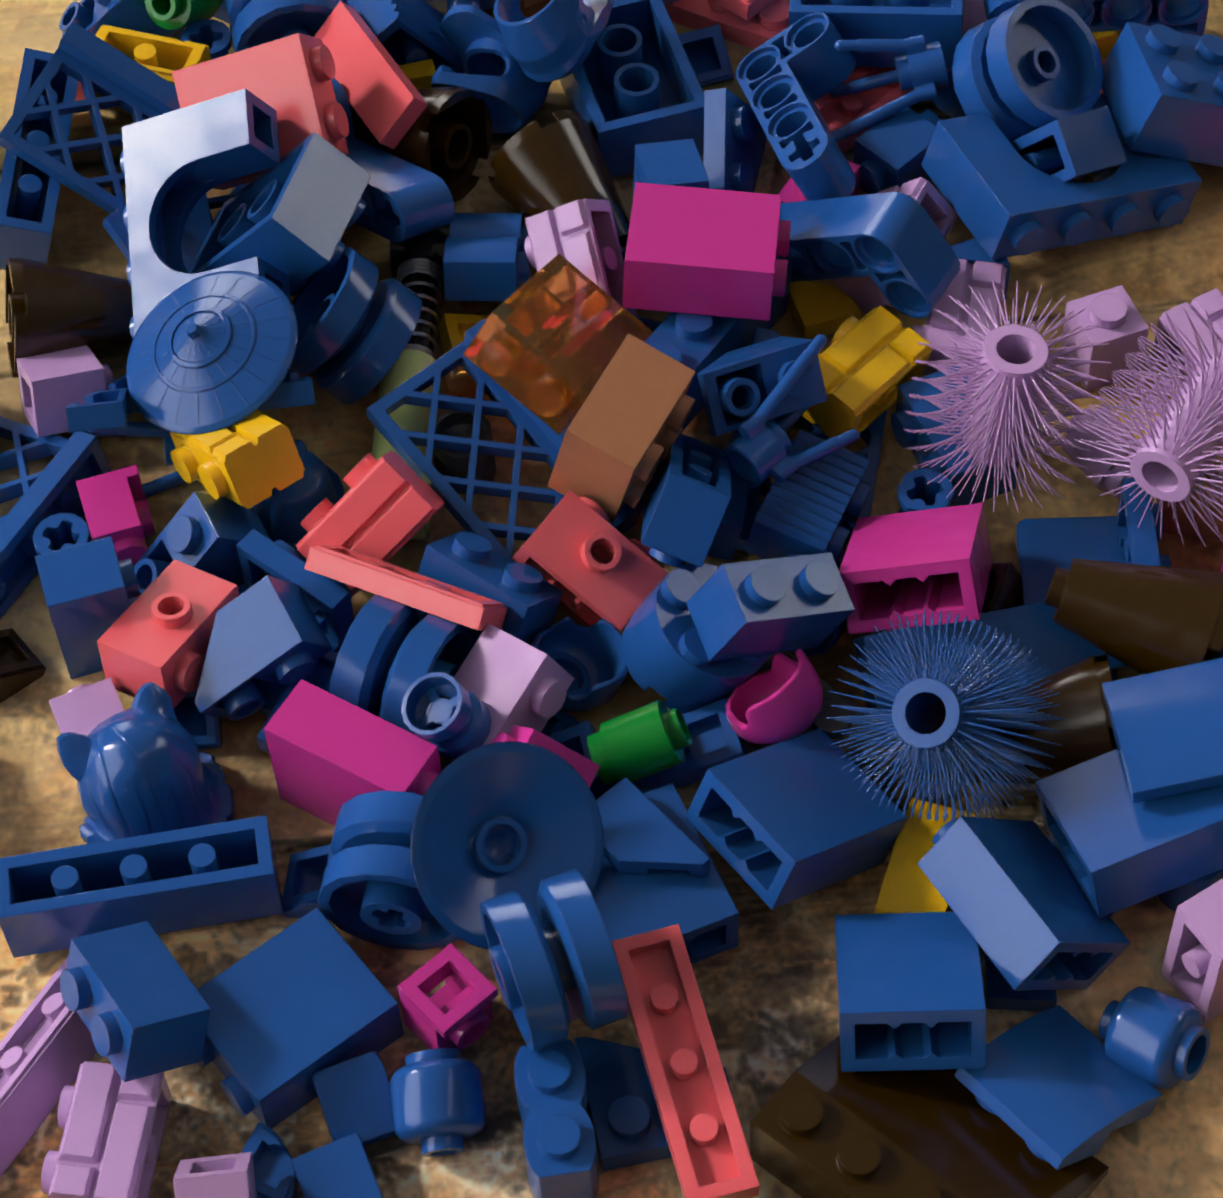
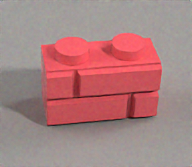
[295,450,445,597]

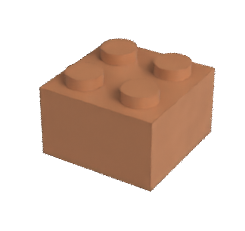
[547,333,696,523]

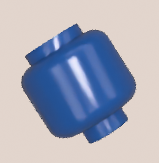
[1098,986,1210,1090]
[390,1048,486,1157]

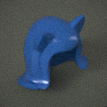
[56,682,235,844]

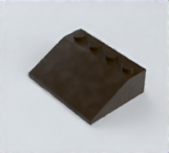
[750,1035,1109,1198]

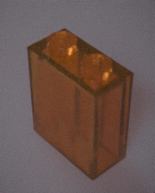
[463,254,653,435]

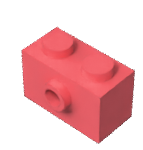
[511,490,668,631]
[97,559,239,708]

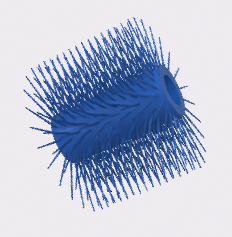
[827,609,1064,822]

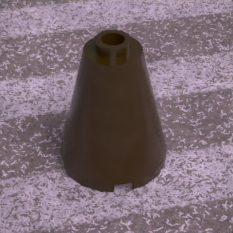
[349,87,493,202]
[488,110,630,260]
[5,258,133,378]
[1044,558,1223,675]
[962,653,1117,784]

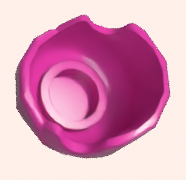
[726,649,823,744]

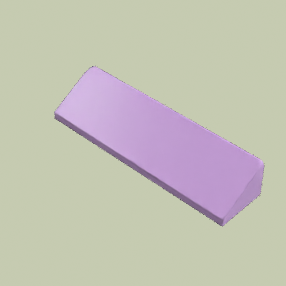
[0,957,97,1178]

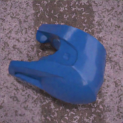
[494,0,614,82]
[431,5,553,135]

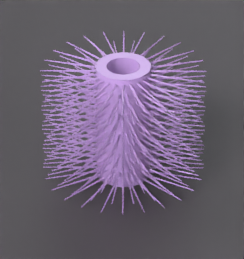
[903,281,1112,513]
[1074,307,1223,547]

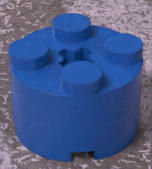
[621,563,773,714]

